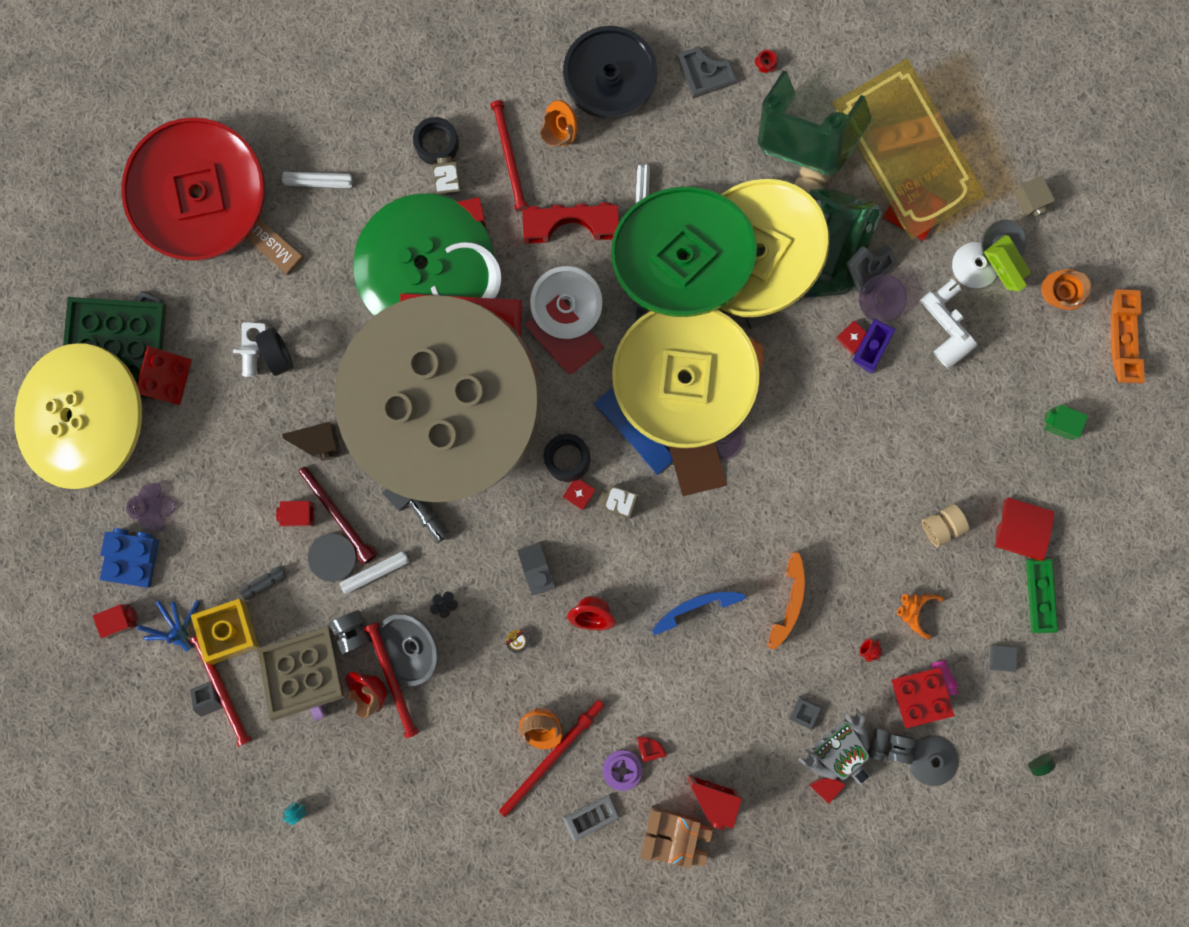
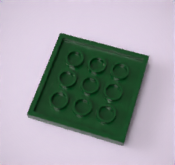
[63,297,166,399]

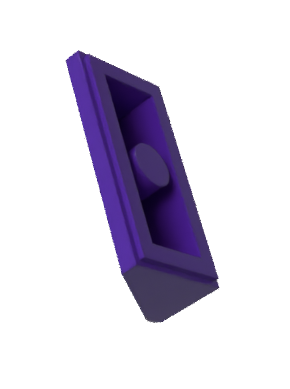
[852,318,896,374]

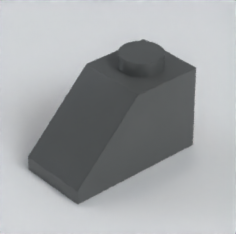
[517,542,556,596]

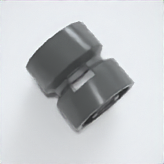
[329,610,372,655]

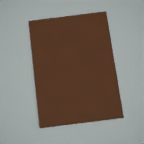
[669,443,727,496]

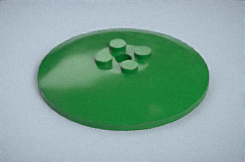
[611,187,757,317]
[353,193,495,316]

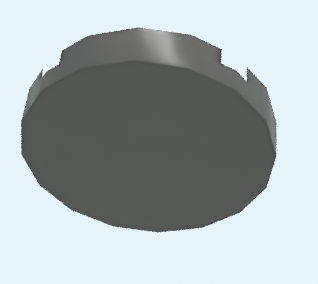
[307,533,357,582]

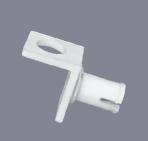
[233,322,266,377]

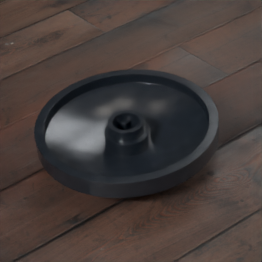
[563,26,657,119]

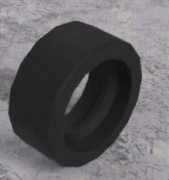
[413,117,459,165]
[255,327,293,376]
[543,433,591,482]

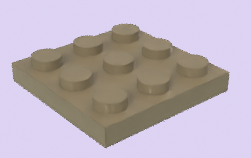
[258,627,345,721]

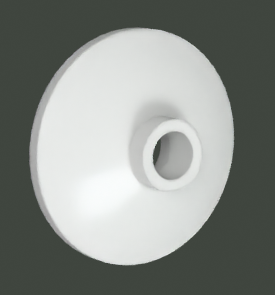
[952,242,997,288]

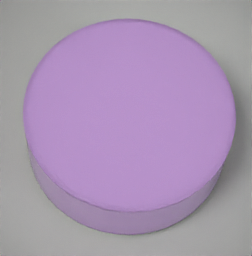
[310,705,326,721]

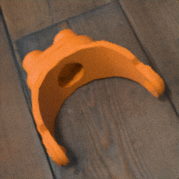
[897,594,945,640]

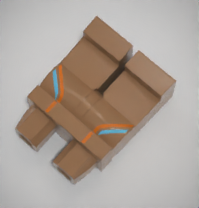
[641,806,713,869]

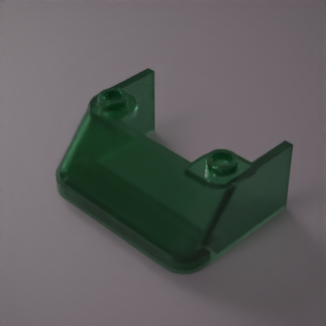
[758,70,873,175]
[804,189,882,298]

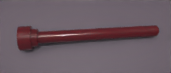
[299,466,379,565]

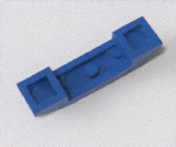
[594,388,673,475]
[652,592,746,635]

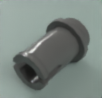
[867,728,891,761]

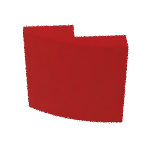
[995,497,1055,561]

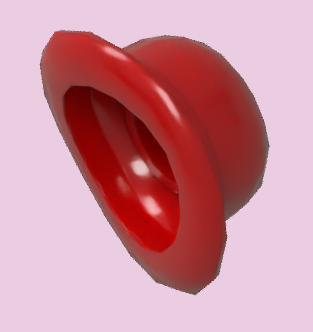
[567,596,616,631]

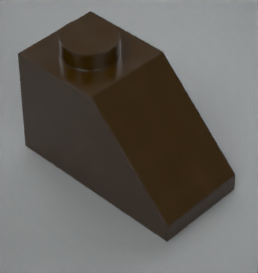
[282,422,341,461]

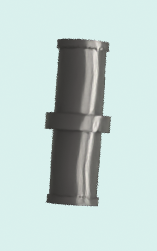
[408,499,450,543]

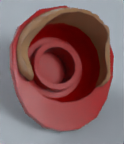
[345,672,387,719]

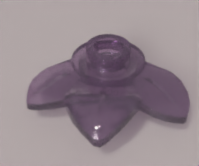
[126,483,176,531]

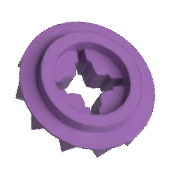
[603,750,642,791]

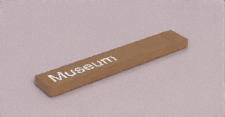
[192,186,304,275]

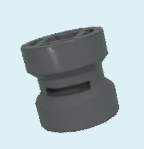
[887,734,916,764]

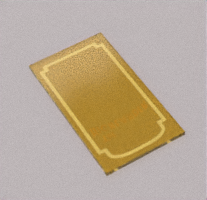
[832,58,986,240]

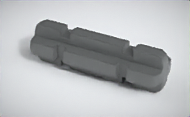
[239,566,286,600]

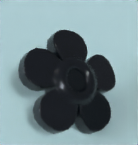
[430,591,458,618]

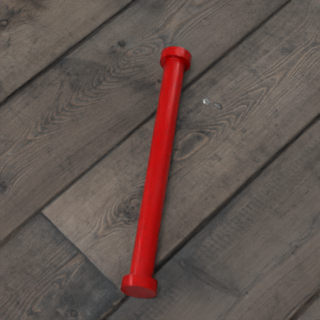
[490,100,529,212]
[364,622,419,738]
[189,636,252,747]

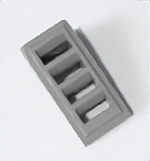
[562,795,620,841]

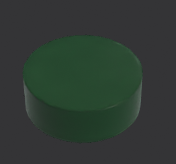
[1028,754,1056,776]

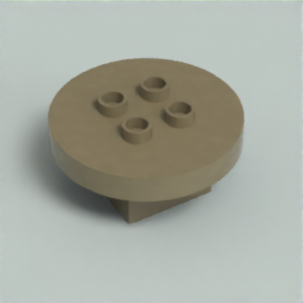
[335,295,542,502]

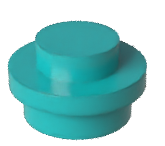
[282,802,307,825]

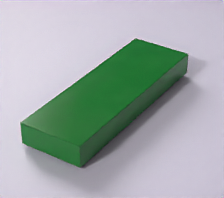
[1026,559,1058,633]

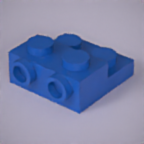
[100,528,160,588]

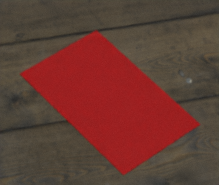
[524,295,604,375]

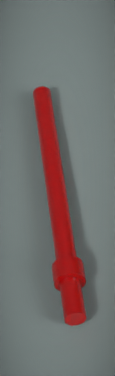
[499,699,605,817]

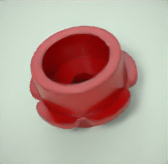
[755,50,777,73]
[859,638,882,662]

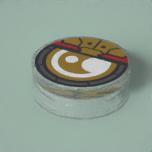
[505,629,530,654]

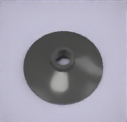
[981,220,1026,265]
[908,736,958,786]

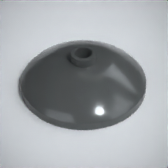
[374,613,439,686]

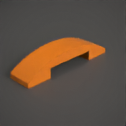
[1111,289,1145,384]
[767,552,805,649]

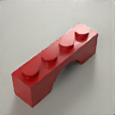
[522,202,619,244]

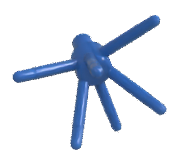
[137,600,200,651]

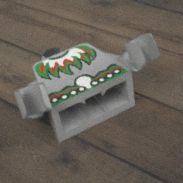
[798,709,870,784]

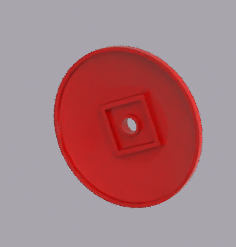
[121,118,265,261]

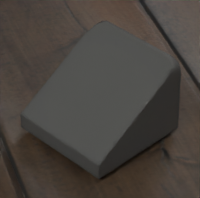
[190,681,223,717]

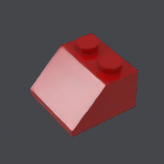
[688,775,742,830]

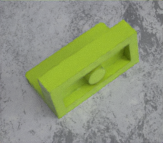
[984,235,1031,292]

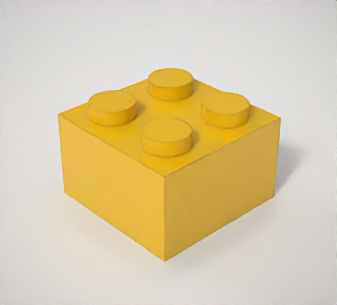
[191,599,260,665]

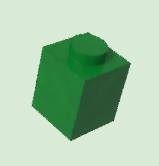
[1044,405,1088,440]

